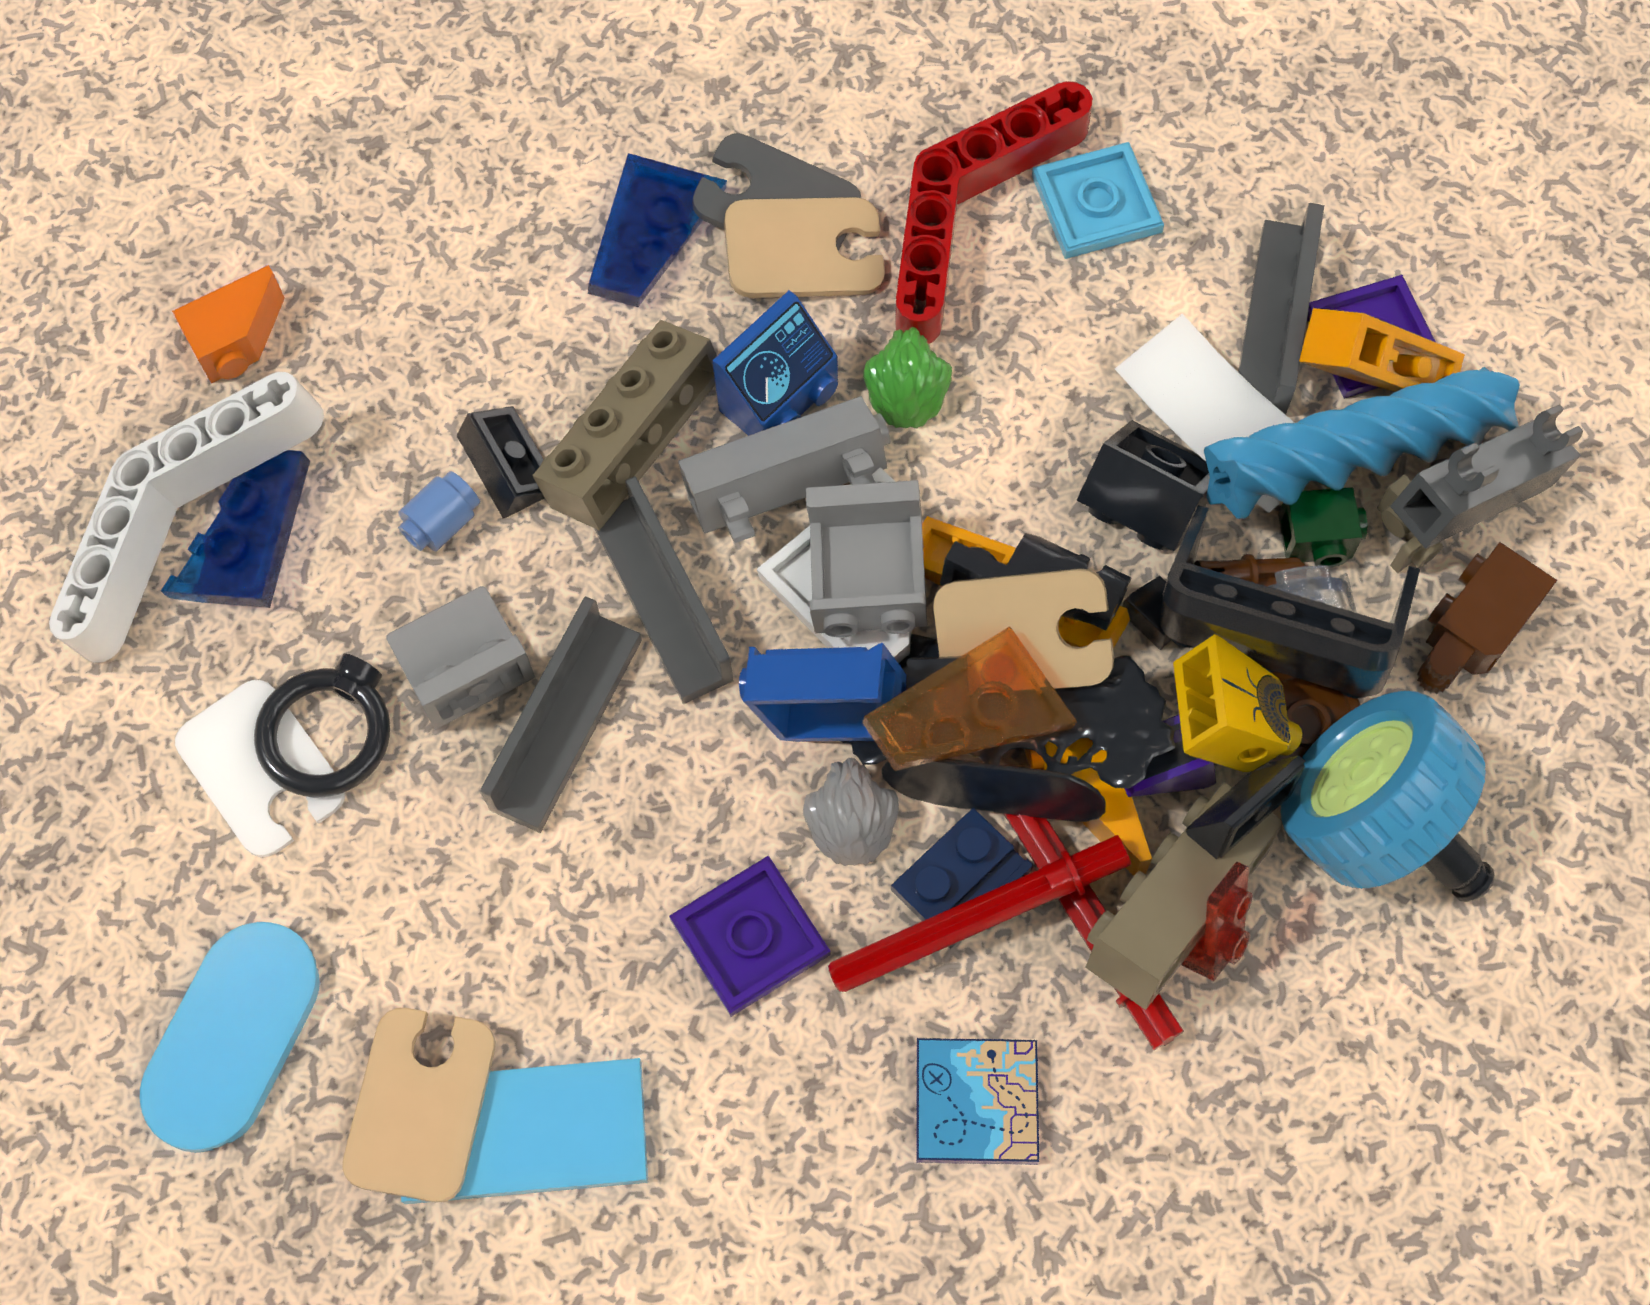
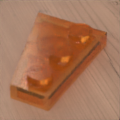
[862,626,1077,771]

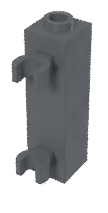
[1390,404,1583,549]

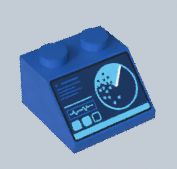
[712,290,838,436]

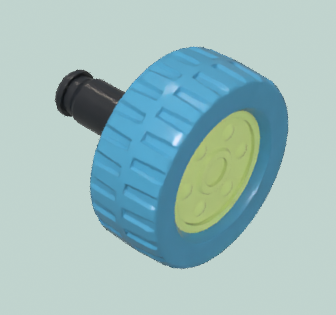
[1280,691,1495,902]

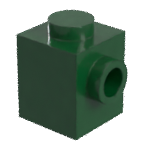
[1278,487,1368,568]

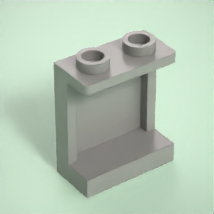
[806,480,927,638]

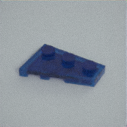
[588,153,727,307]
[161,450,310,608]

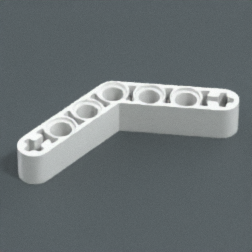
[49,372,324,663]

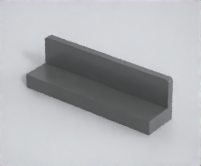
[594,476,733,704]
[480,596,642,833]

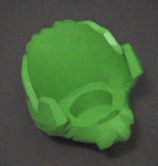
[863,327,952,429]

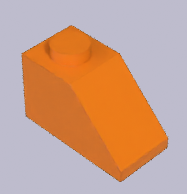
[172,265,285,384]

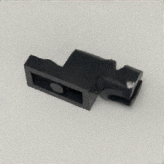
[940,533,1131,631]

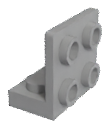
[386,586,536,730]

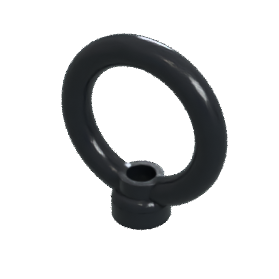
[254,654,390,797]

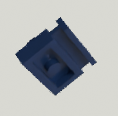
[891,808,1033,949]

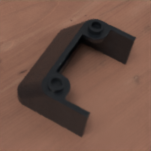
[1160,505,1420,699]

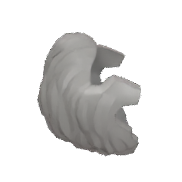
[803,758,899,866]

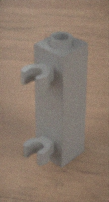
[678,396,891,543]

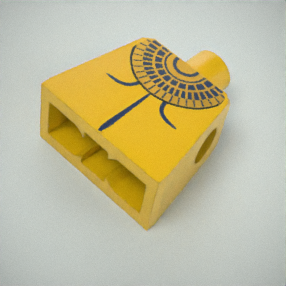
[1173,634,1302,772]

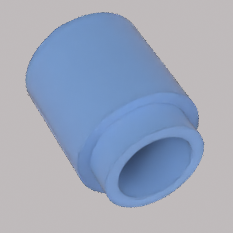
[398,471,480,552]

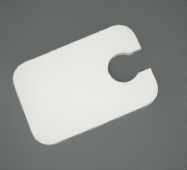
[175,680,345,857]

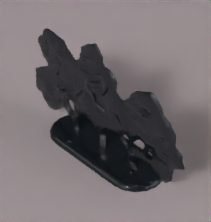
[841,633,1176,822]

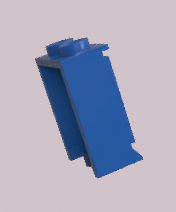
[739,643,912,742]

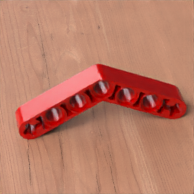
[895,81,1093,344]

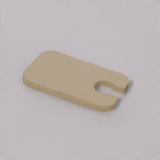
[724,197,885,298]
[933,569,1114,696]
[342,1008,496,1203]

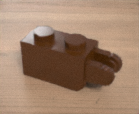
[1417,542,1557,694]

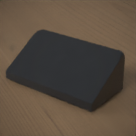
[457,406,545,518]
[1186,755,1305,859]

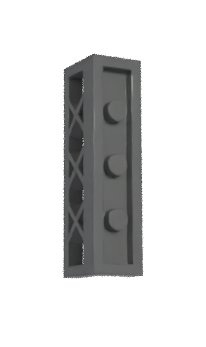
[1238,203,1325,415]

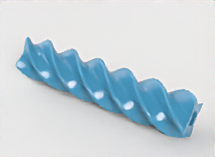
[1204,367,1520,519]

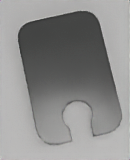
[692,133,861,251]

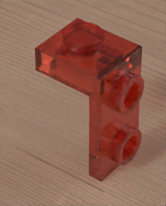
[1181,862,1253,981]

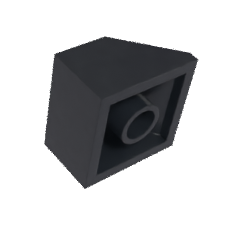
[1076,420,1210,551]

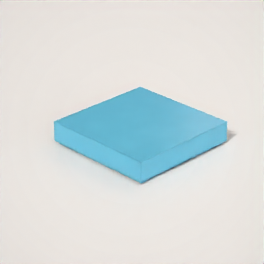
[1031,142,1164,259]

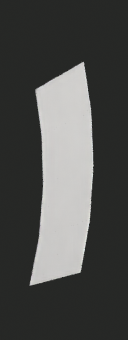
[1115,313,1295,513]

